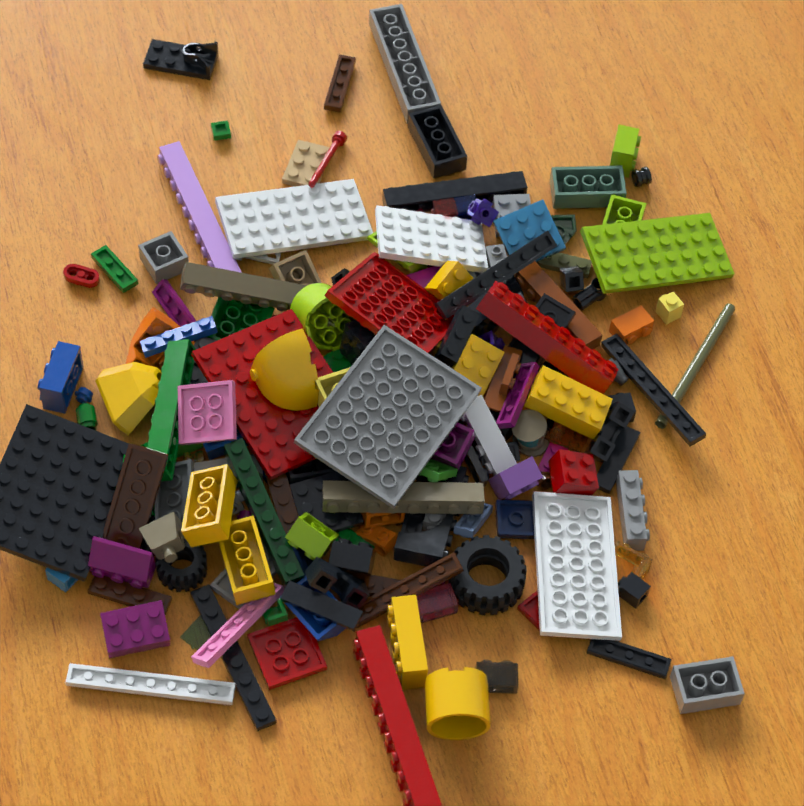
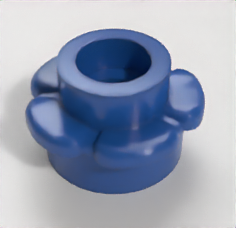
[74,387,93,404]

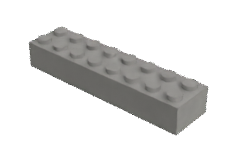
[369,4,441,124]

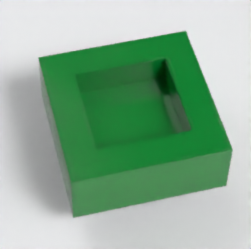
[211,120,231,141]

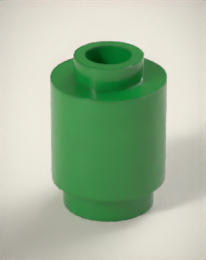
[75,403,98,430]

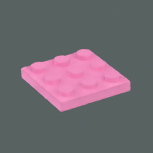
[177,380,237,445]

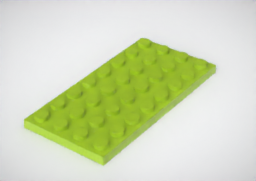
[580,213,735,294]

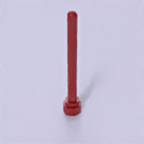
[308,131,347,188]

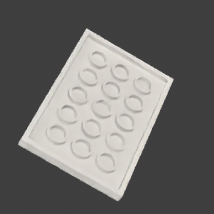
[375,205,488,273]

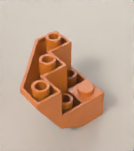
[125,307,195,370]

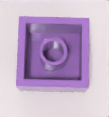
[488,456,543,500]

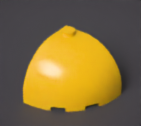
[250,328,319,410]

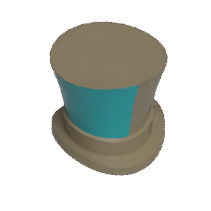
[511,409,550,457]

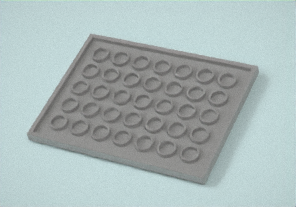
[294,325,482,509]

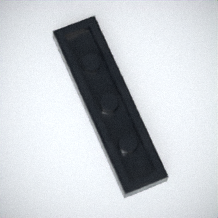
[597,427,641,494]
[280,580,364,632]
[587,639,672,679]

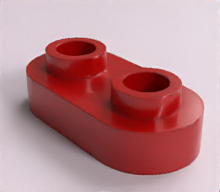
[63,264,100,288]

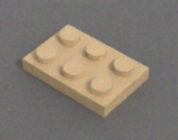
[282,140,330,186]

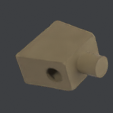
[139,511,185,563]

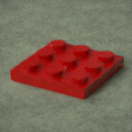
[247,617,327,690]

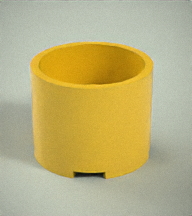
[425,667,491,740]

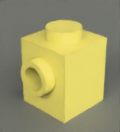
[655,291,684,325]

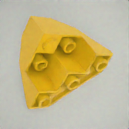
[95,362,162,435]

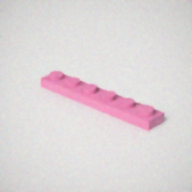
[191,583,284,668]

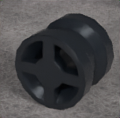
[631,167,652,187]

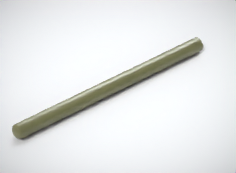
[655,303,735,429]

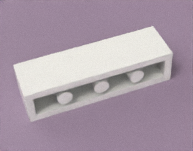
[461,395,517,476]

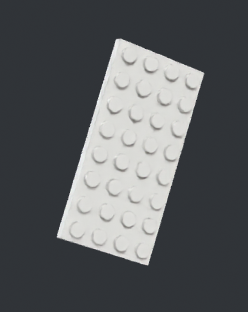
[215,179,373,259]
[532,491,622,641]

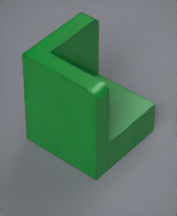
[262,598,288,627]

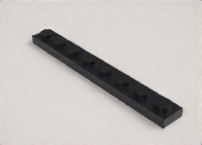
[434,230,557,320]
[601,334,706,447]
[190,584,277,731]

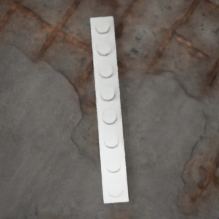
[66,663,236,705]

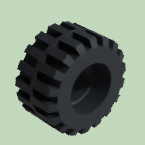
[155,539,207,592]

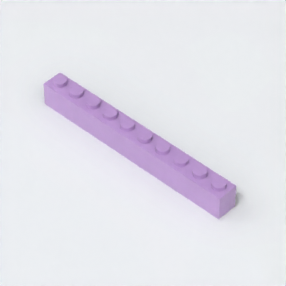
[157,141,242,273]

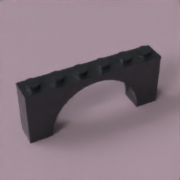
[394,466,469,567]

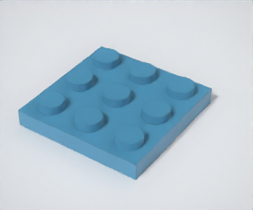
[493,199,566,262]

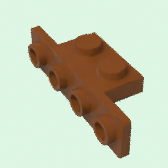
[485,346,523,413]

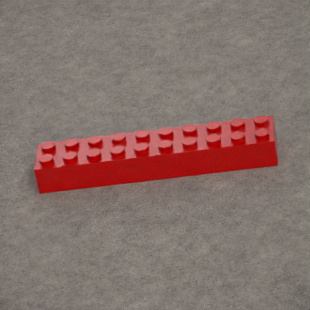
[353,625,442,806]

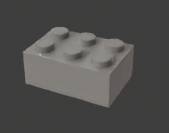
[670,657,745,714]

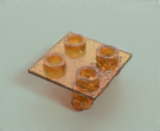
[544,421,589,452]

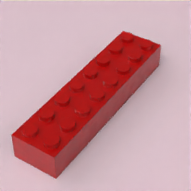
[476,281,619,394]

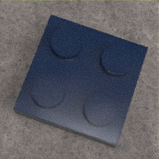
[495,500,535,539]

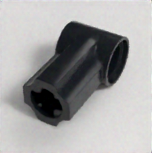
[572,278,606,310]

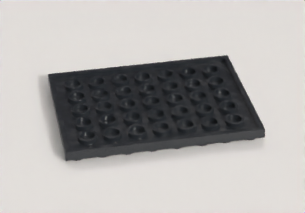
[0,404,129,582]

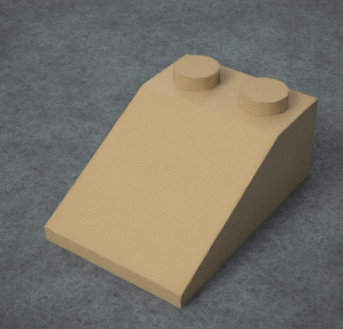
[269,250,322,286]

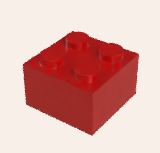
[548,449,599,496]

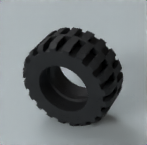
[448,535,527,615]

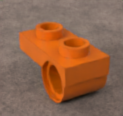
[355,525,398,557]

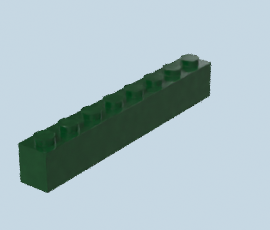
[224,438,304,590]

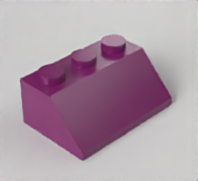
[88,536,156,589]

